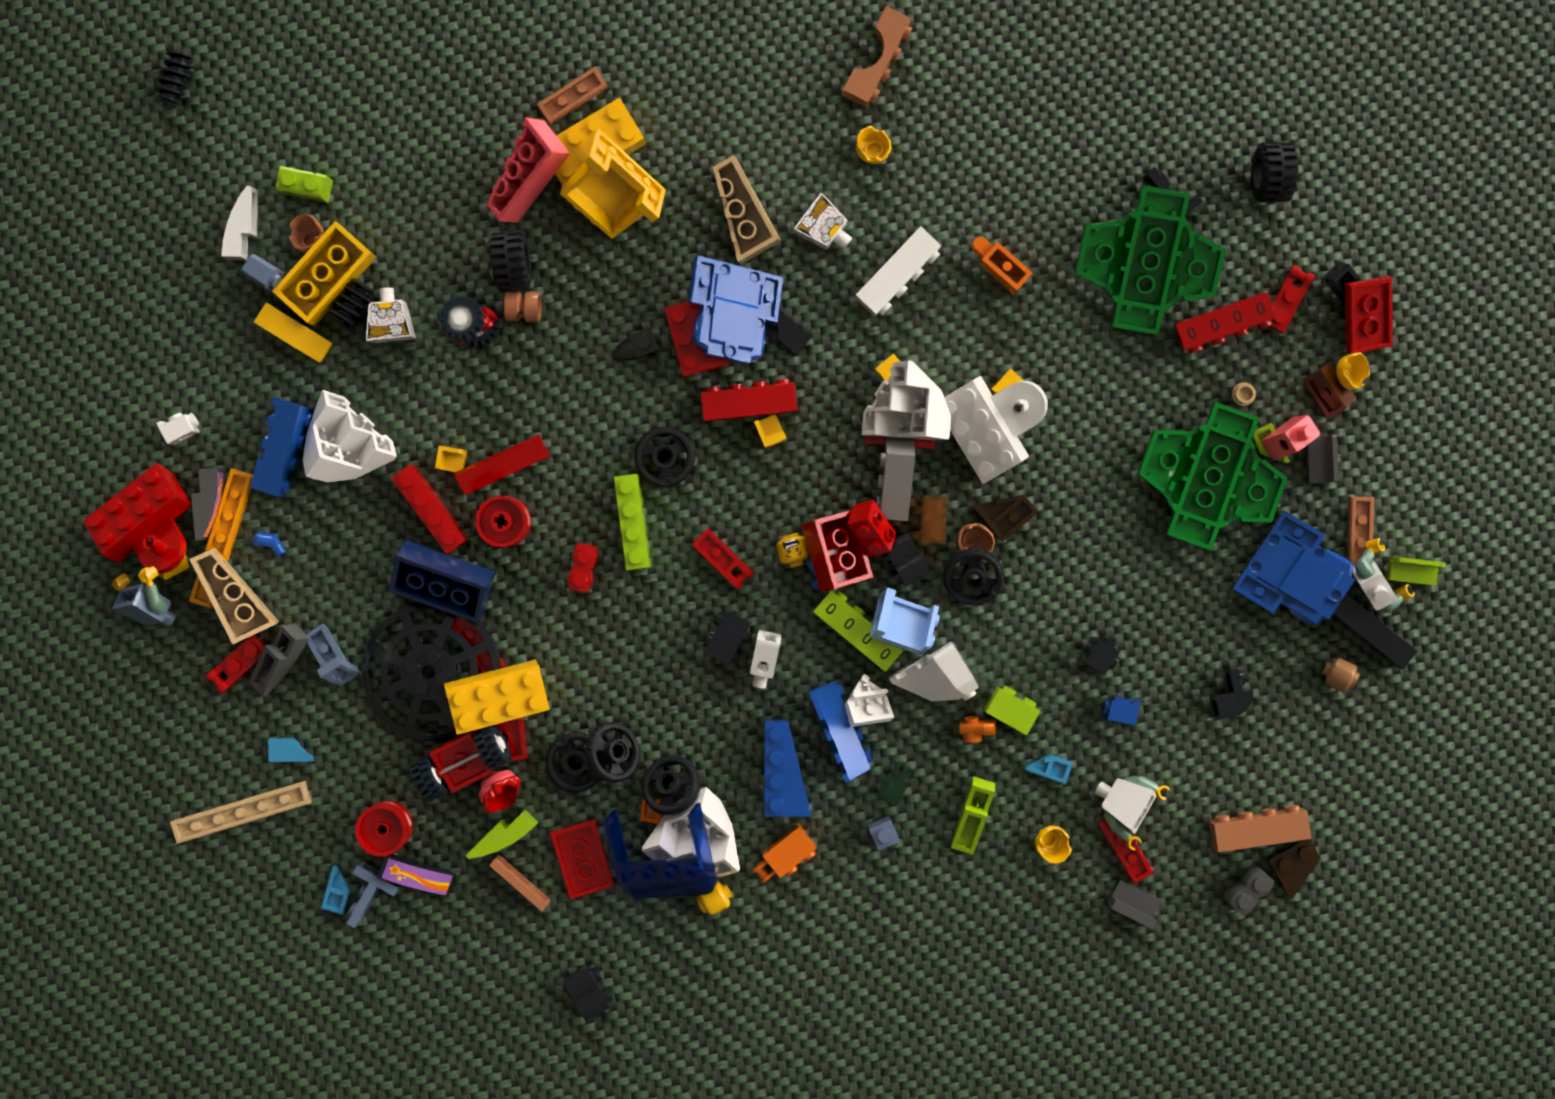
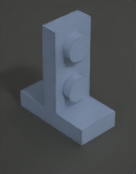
[306,623,360,686]
[346,861,402,928]

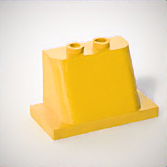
[560,128,666,239]

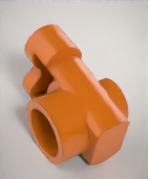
[959,716,997,743]

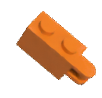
[971,237,1033,295]
[752,823,817,883]

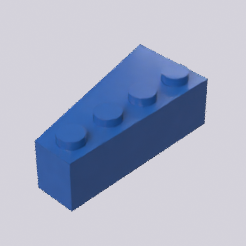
[250,397,313,497]
[764,719,812,817]

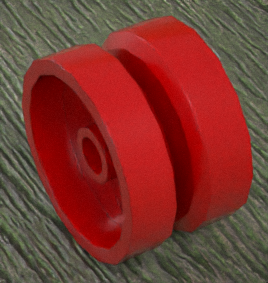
[475,496,532,547]
[355,800,414,856]

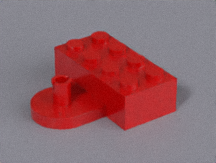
[83,463,192,574]

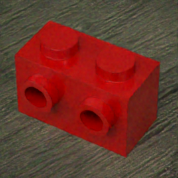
[847,500,896,557]

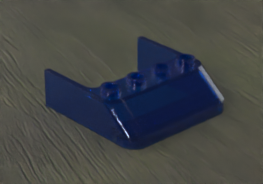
[603,803,717,899]

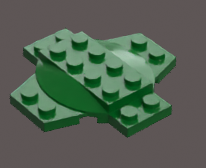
[1075,185,1226,335]
[1137,402,1288,551]

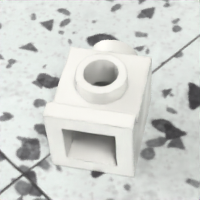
[156,413,200,445]

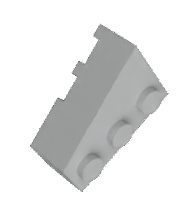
[876,437,915,521]

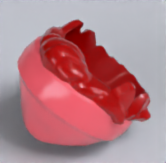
[479,770,521,813]

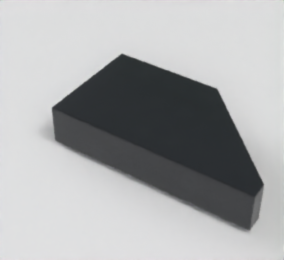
[778,309,811,356]

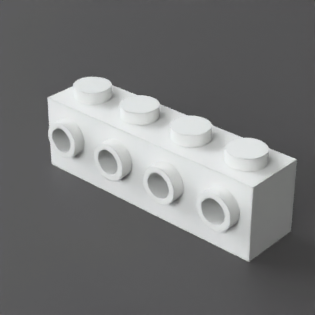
[855,227,941,317]

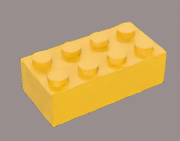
[555,97,646,186]
[272,221,377,326]
[444,659,550,735]

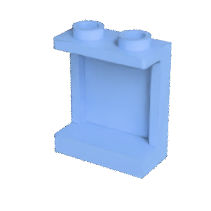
[869,587,940,655]

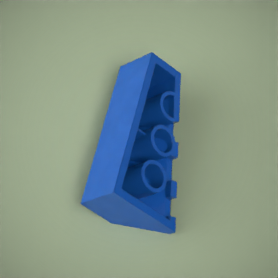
[808,680,873,782]

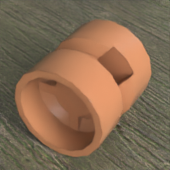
[504,291,542,322]

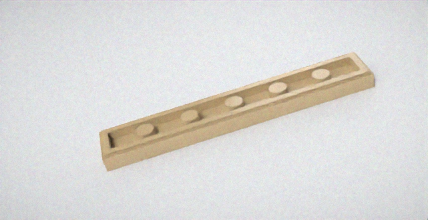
[170,780,312,844]

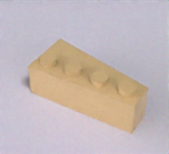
[190,548,279,644]

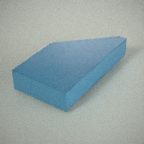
[268,738,314,762]
[1024,754,1073,785]
[321,866,351,915]

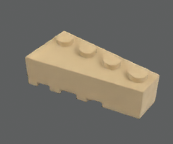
[713,155,781,264]

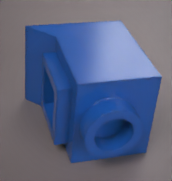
[1102,696,1141,726]

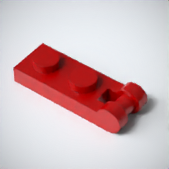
[1268,264,1315,334]
[691,528,755,590]
[205,634,265,695]

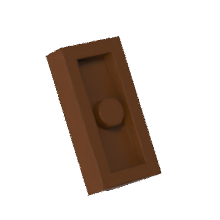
[1302,361,1356,419]

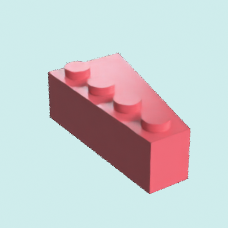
[487,118,570,222]

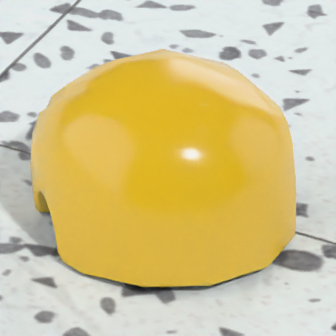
[856,126,891,164]
[1336,352,1370,390]
[1035,825,1072,864]

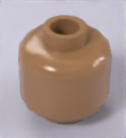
[1322,658,1360,692]

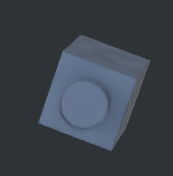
[868,816,900,851]

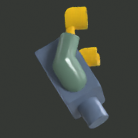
[112,567,176,627]

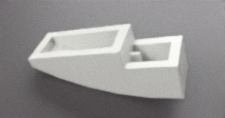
[221,186,258,260]

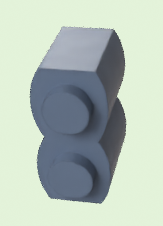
[241,254,287,291]

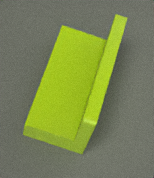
[1387,557,1446,586]

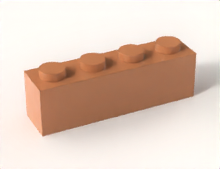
[1209,805,1311,852]

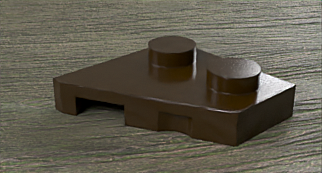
[973,494,1038,542]
[1266,839,1321,899]

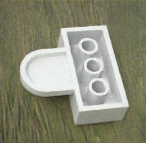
[944,376,1048,484]

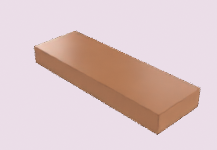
[536,66,608,126]
[1347,496,1374,566]
[489,855,550,911]

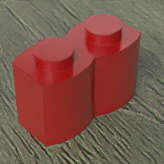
[568,543,599,593]

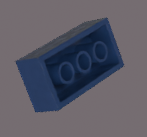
[389,540,495,623]

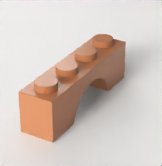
[842,6,913,108]

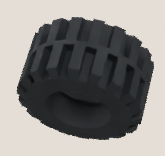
[1251,142,1299,203]
[490,230,532,292]

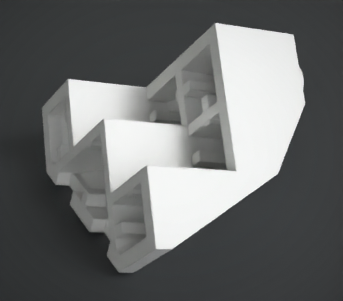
[862,361,951,440]
[303,390,397,482]
[888,642,979,701]
[641,787,740,877]

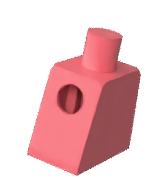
[1260,415,1320,460]

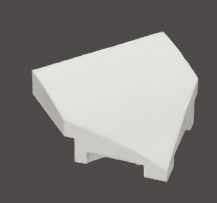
[845,674,894,727]

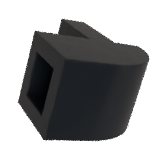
[1210,666,1253,719]

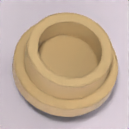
[1231,382,1256,406]

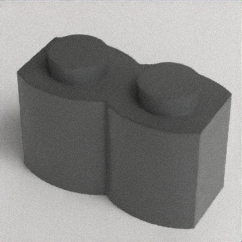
[1223,865,1274,916]

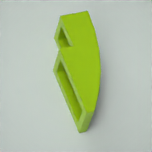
[951,776,995,855]
[466,809,538,859]

